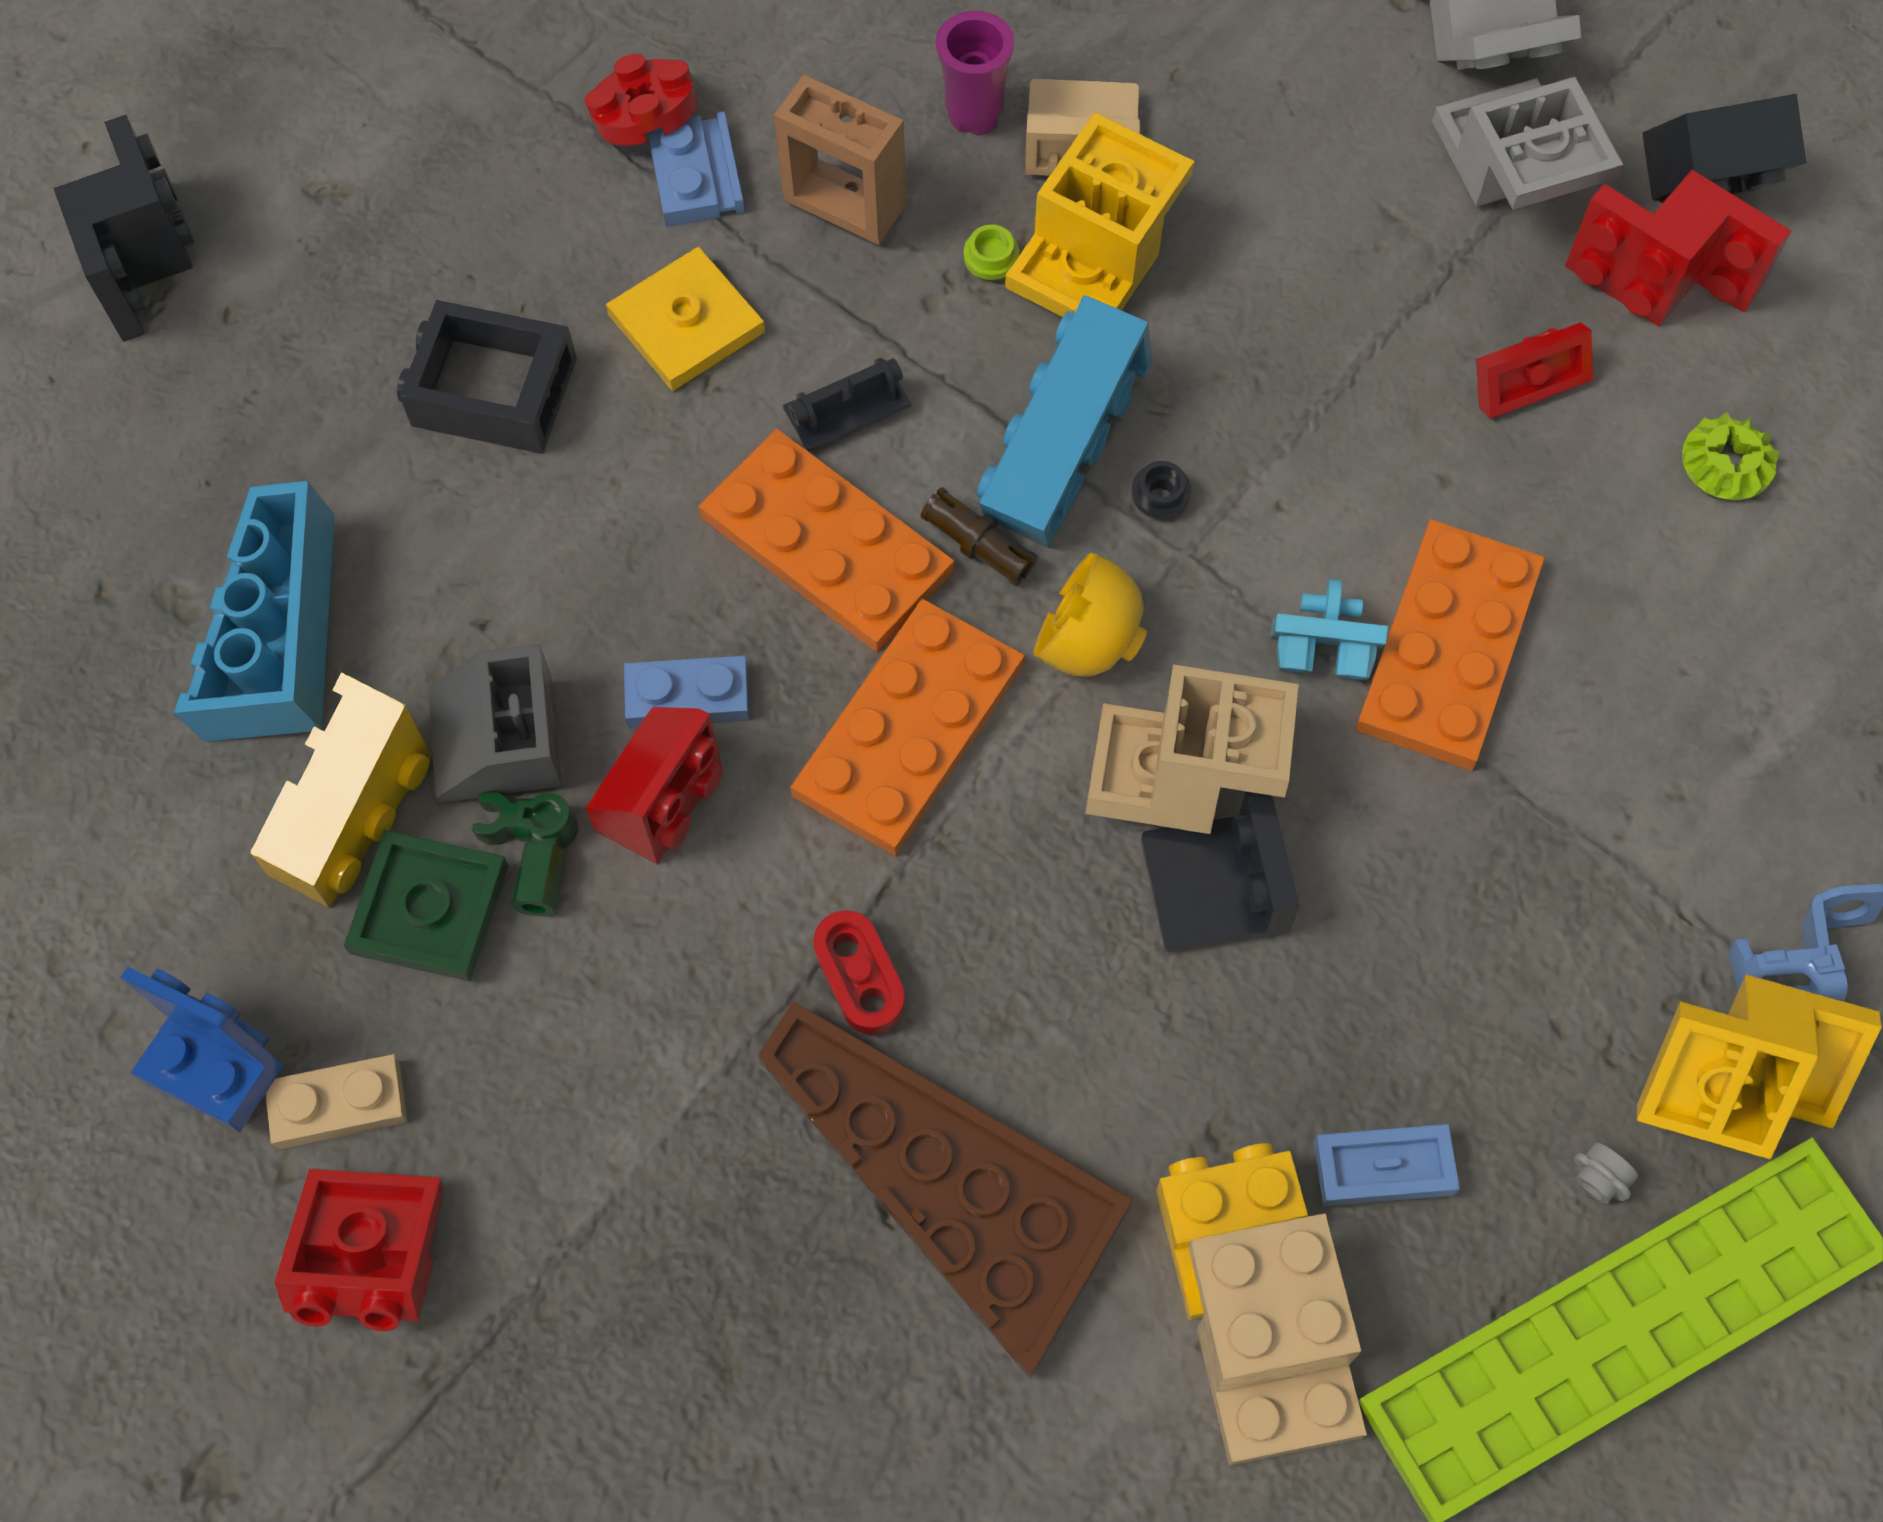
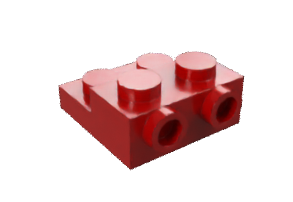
[274,1169,444,1331]

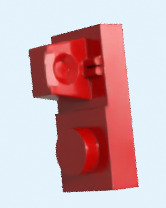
[1476,322,1593,419]

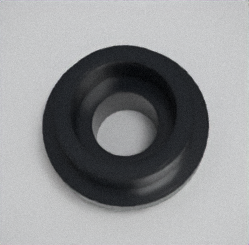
[1131,461,1191,519]

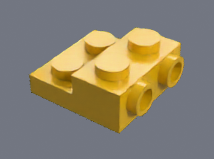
[1156,1143,1308,1321]

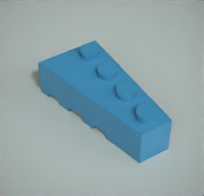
[977,295,1153,548]
[174,481,335,742]

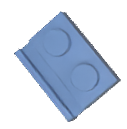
[648,111,745,227]

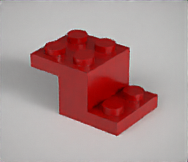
[1565,170,1792,326]

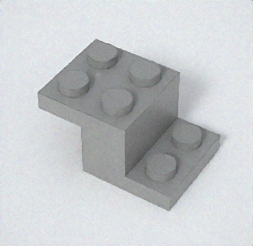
[1430,0,1582,70]
[1432,77,1624,210]

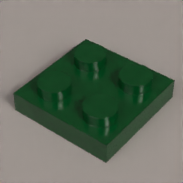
[344,830,509,982]

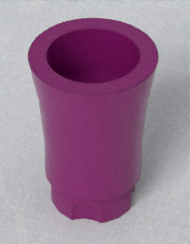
[935,11,1014,136]

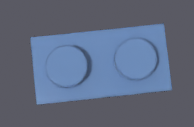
[624,656,749,728]
[1313,1124,1460,1207]

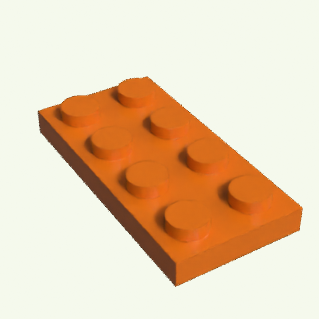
[698,428,954,653]
[1355,519,1545,771]
[790,599,1025,857]

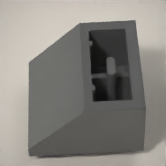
[428,644,562,803]

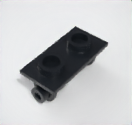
[782,357,912,452]

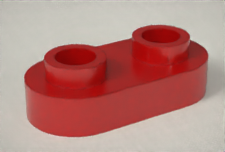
[813,910,905,1035]

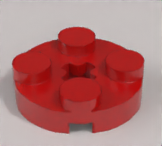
[584,54,698,145]

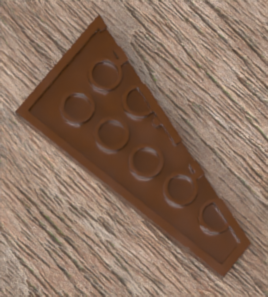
[758,1001,1133,1380]

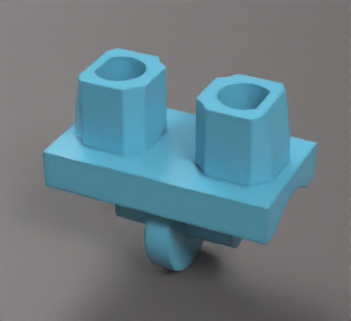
[1270,578,1388,681]

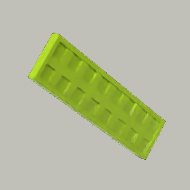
[1358,1137,1883,1522]

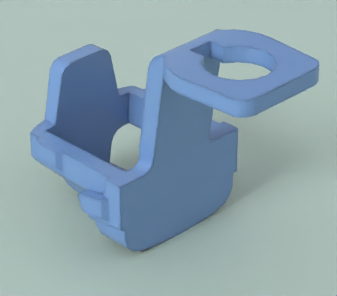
[1728,884,1883,1002]

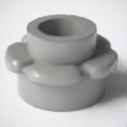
[1574,1142,1638,1204]

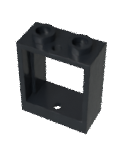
[397,300,577,454]

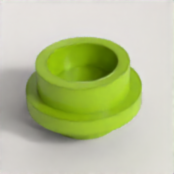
[963,224,1020,280]

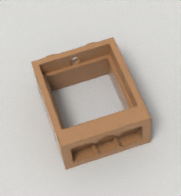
[774,74,907,245]

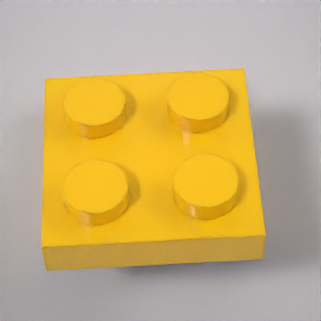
[1005,112,1194,317]
[1637,974,1882,1159]

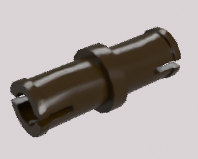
[921,487,1038,587]

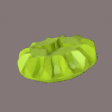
[1682,412,1780,500]

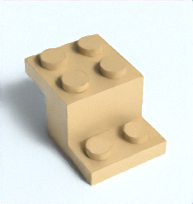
[1085,664,1299,834]
[1188,1213,1367,1466]

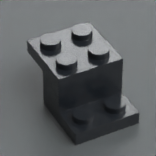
[53,115,195,342]

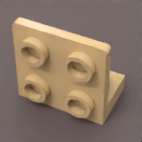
[1025,79,1140,176]

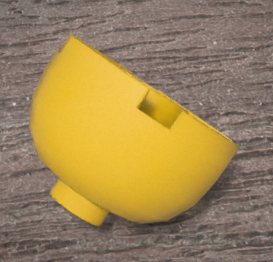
[1033,553,1147,677]

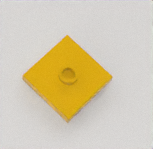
[606,246,765,392]

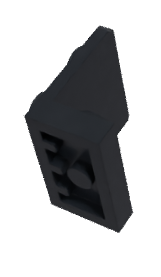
[1141,791,1299,952]

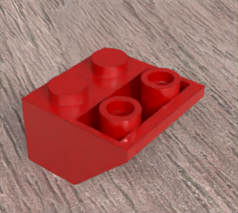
[586,707,723,865]

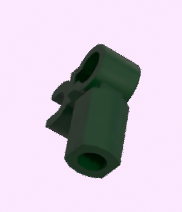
[472,792,578,917]

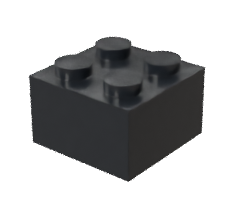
[1642,94,1807,199]

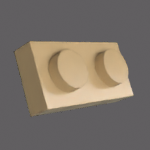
[266,1054,408,1150]

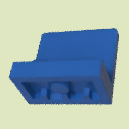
[120,967,284,1133]

